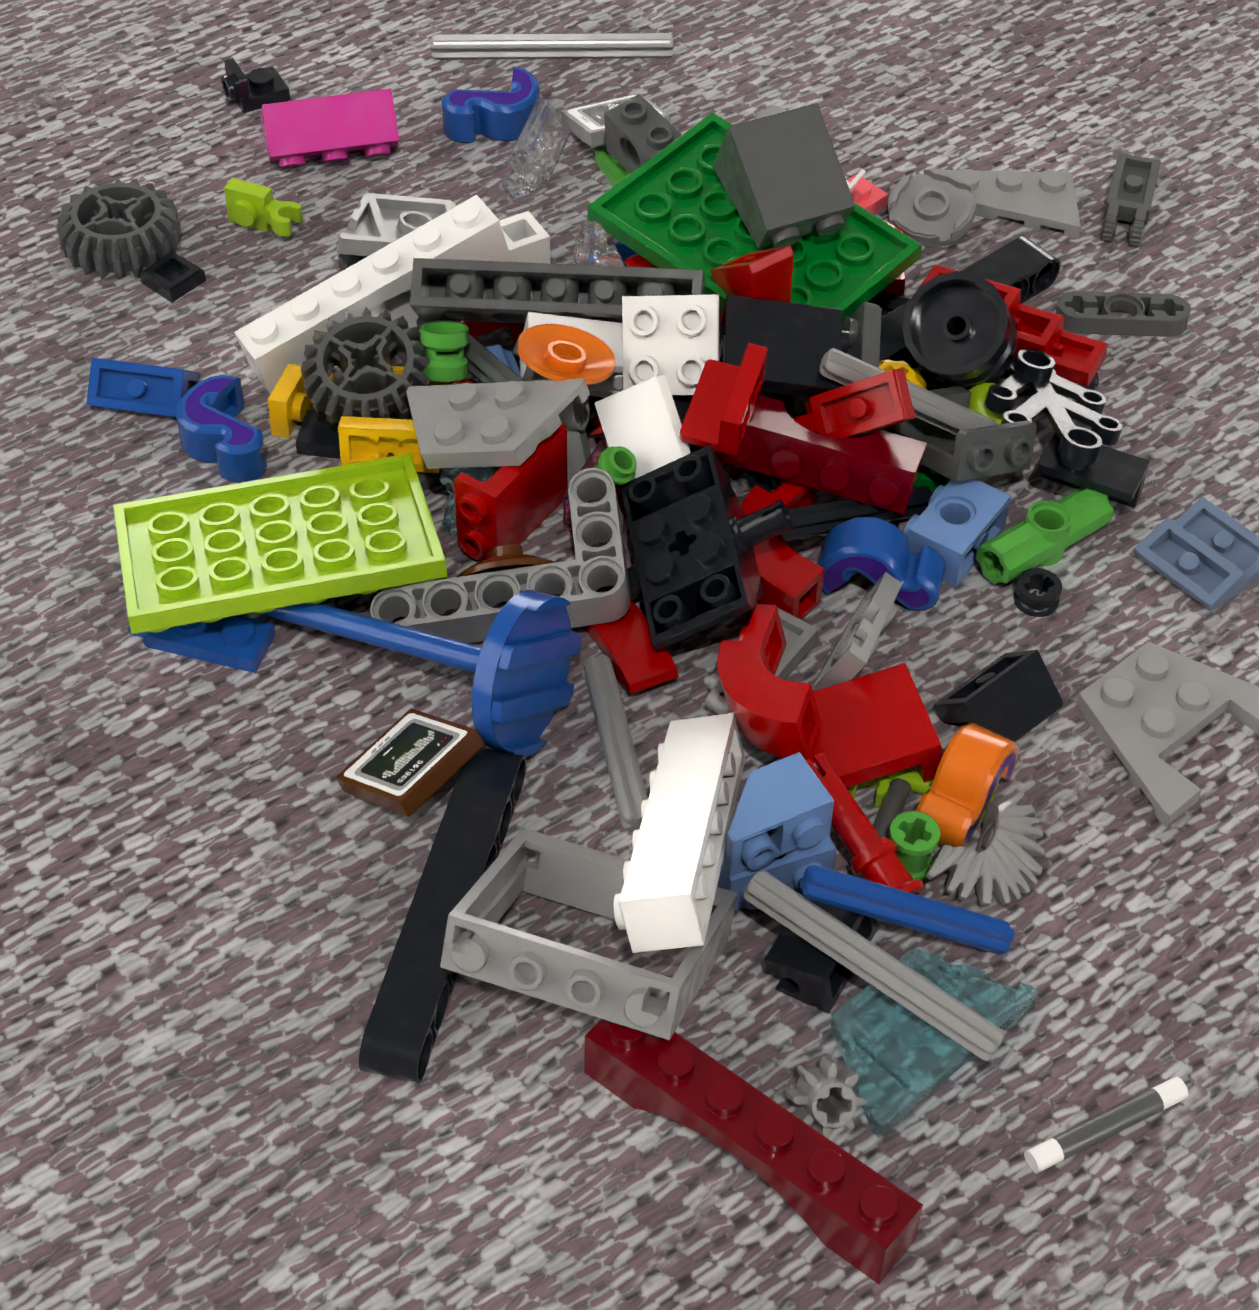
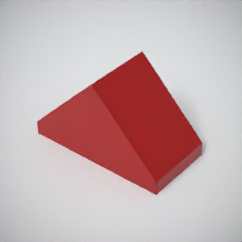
[710,246,794,303]

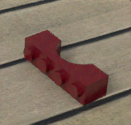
[715,395,927,514]

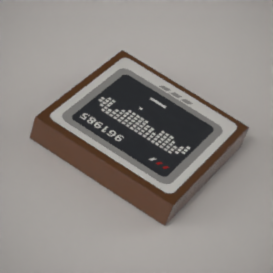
[335,708,485,817]

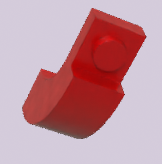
[717,604,821,760]

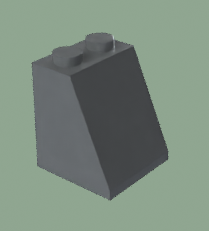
[713,103,855,248]

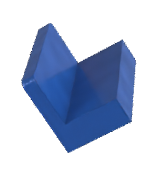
[86,357,200,417]

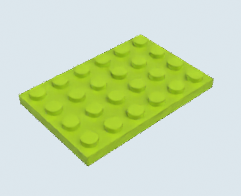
[113,453,448,634]

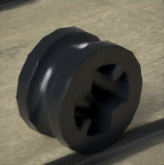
[1013,568,1062,617]

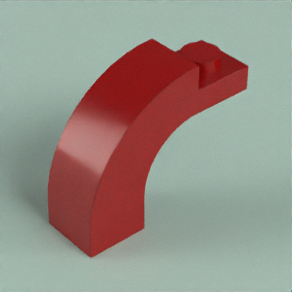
[741,480,825,620]

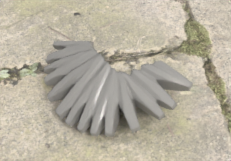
[926,790,1045,906]

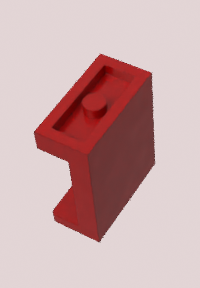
[454,425,568,560]
[808,663,943,788]

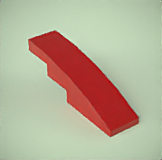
[920,264,1107,387]

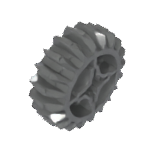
[57,178,181,279]
[301,307,431,426]

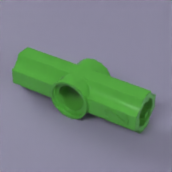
[976,487,1114,585]

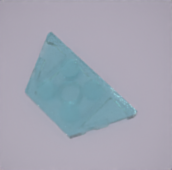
[831,948,1038,1138]

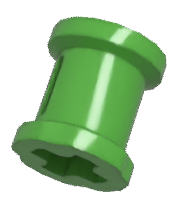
[889,811,941,880]

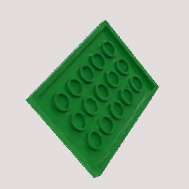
[587,112,922,321]

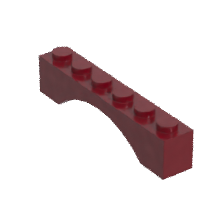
[584,1019,923,1284]

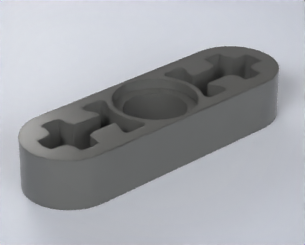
[1056,291,1191,337]

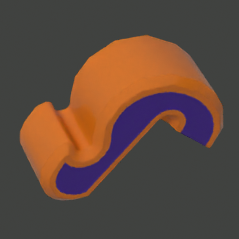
[916,723,1018,847]

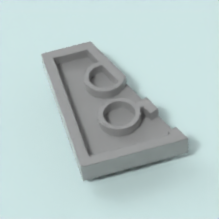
[946,169,1081,239]
[812,572,903,691]

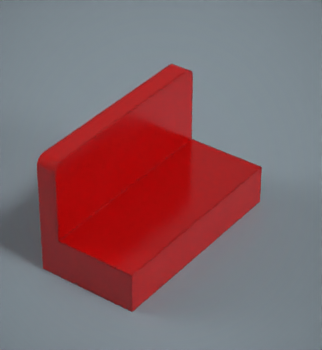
[679,343,768,456]

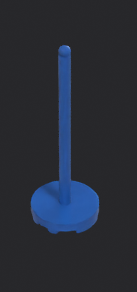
[258,590,581,757]

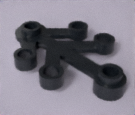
[984,349,1123,471]

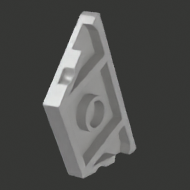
[337,193,457,256]
[406,378,590,469]

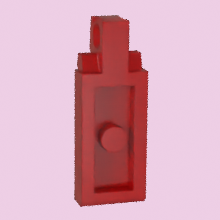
[793,369,916,438]

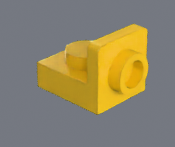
[268,363,335,439]

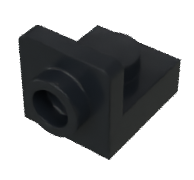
[221,57,290,113]

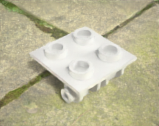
[622,294,719,395]

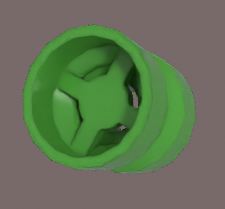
[420,321,469,382]

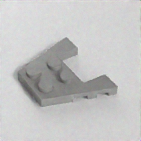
[1077,641,1259,827]

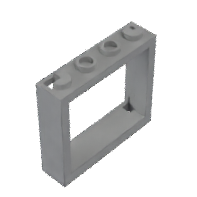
[440,828,738,1040]

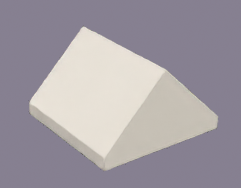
[594,374,690,480]

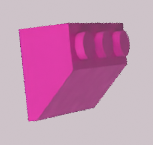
[260,88,399,169]

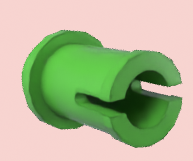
[592,446,636,501]

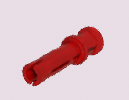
[806,753,926,895]

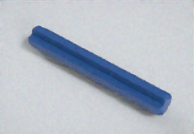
[800,865,1014,955]

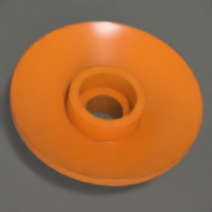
[517,324,616,385]

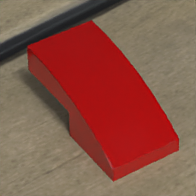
[586,600,679,694]

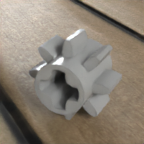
[785,1056,867,1139]

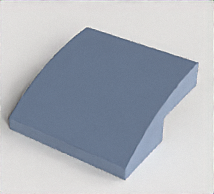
[1133,496,1259,611]

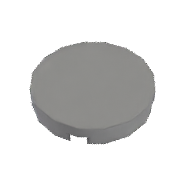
[888,168,976,247]

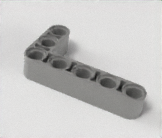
[370,468,631,643]

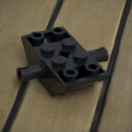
[596,444,794,650]

